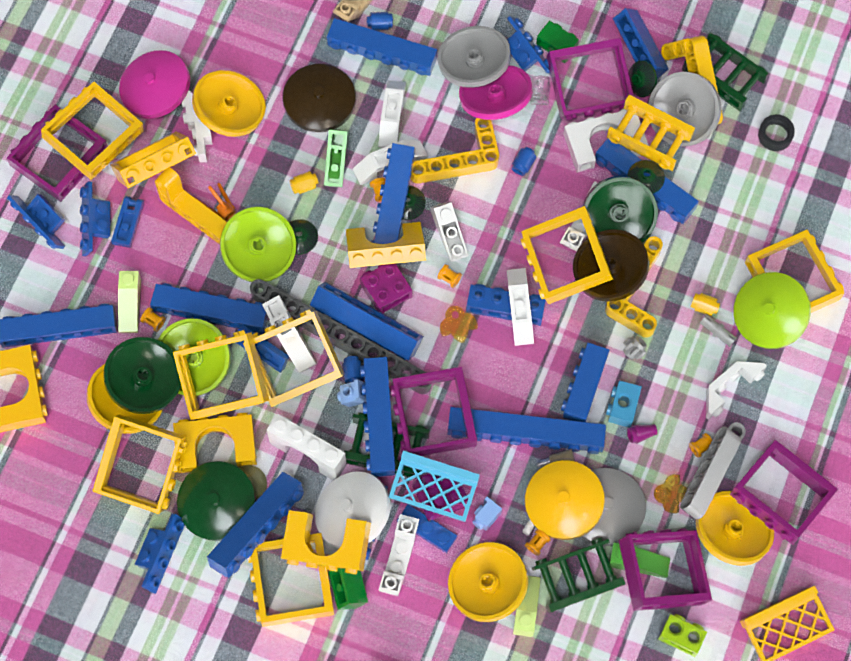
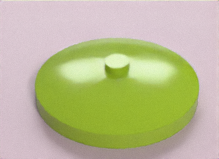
[220,207,296,282]
[733,272,811,349]
[158,318,231,396]

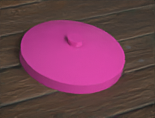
[119,50,190,119]
[459,65,533,120]

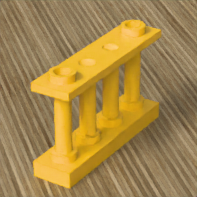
[606,95,695,171]

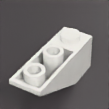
[430,202,469,262]

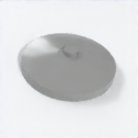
[438,26,511,87]
[648,72,721,146]
[581,468,646,546]

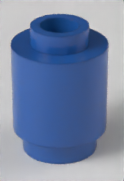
[366,12,393,30]
[511,147,536,176]
[342,356,364,383]

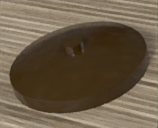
[283,64,356,132]
[573,230,649,302]

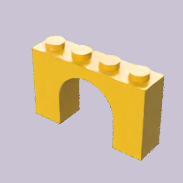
[346,222,426,268]
[0,345,48,433]
[173,413,257,474]
[281,510,371,574]

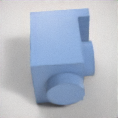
[337,379,366,407]
[472,497,502,531]

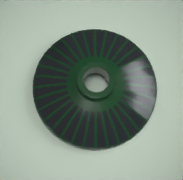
[628,60,657,97]
[627,160,665,194]
[403,185,426,220]
[289,219,318,255]

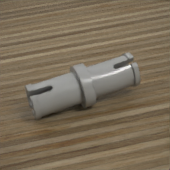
[699,314,737,347]

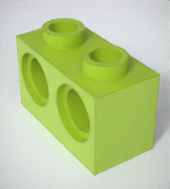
[658,614,707,657]

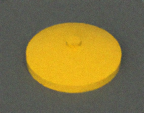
[192,70,266,137]
[86,364,163,434]
[525,460,605,540]
[696,491,774,565]
[448,542,528,622]

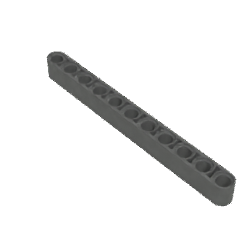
[250,279,432,394]

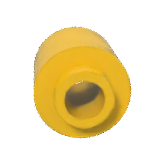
[289,171,318,194]
[690,293,720,316]

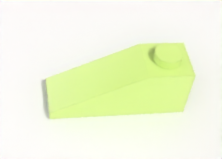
[118,271,141,333]
[513,576,541,637]

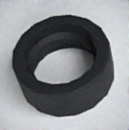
[758,114,795,152]

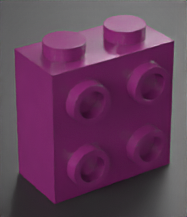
[360,264,412,313]

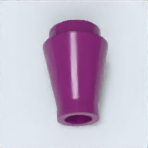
[627,424,657,444]

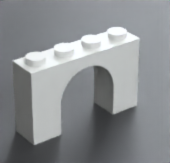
[563,109,649,172]
[267,414,346,480]

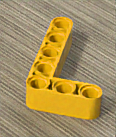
[661,36,723,124]
[410,118,499,184]
[155,167,227,244]
[605,236,663,338]

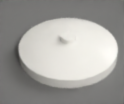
[315,472,391,548]

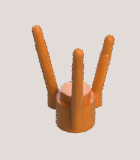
[193,183,236,221]

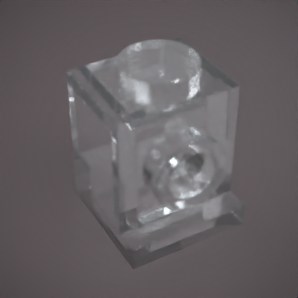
[530,75,551,105]

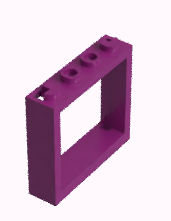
[546,38,634,121]
[7,104,108,202]
[389,367,477,456]
[730,440,838,545]
[618,528,712,611]

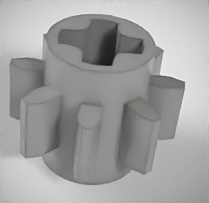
[623,336,647,360]

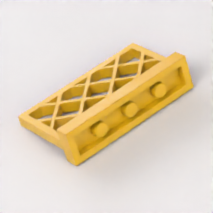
[740,586,834,661]

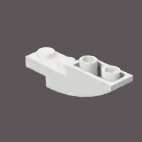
[182,90,212,163]
[262,295,317,373]

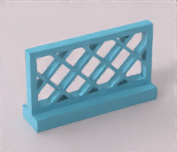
[389,451,480,522]

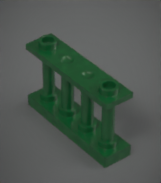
[682,32,769,111]
[344,413,430,479]
[531,537,626,613]

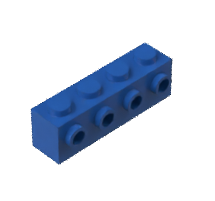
[613,8,669,79]
[466,284,546,326]
[561,343,610,422]

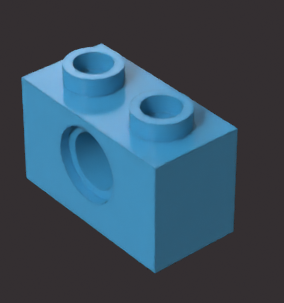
[606,381,642,427]

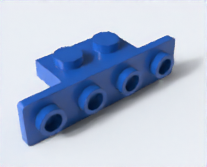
[507,16,550,74]
[80,181,110,257]
[7,194,65,249]
[135,513,185,594]

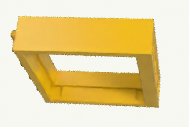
[41,82,143,180]
[110,131,196,188]
[520,206,613,304]
[745,230,844,313]
[243,309,345,407]
[173,330,269,420]
[92,414,187,514]
[248,533,334,627]

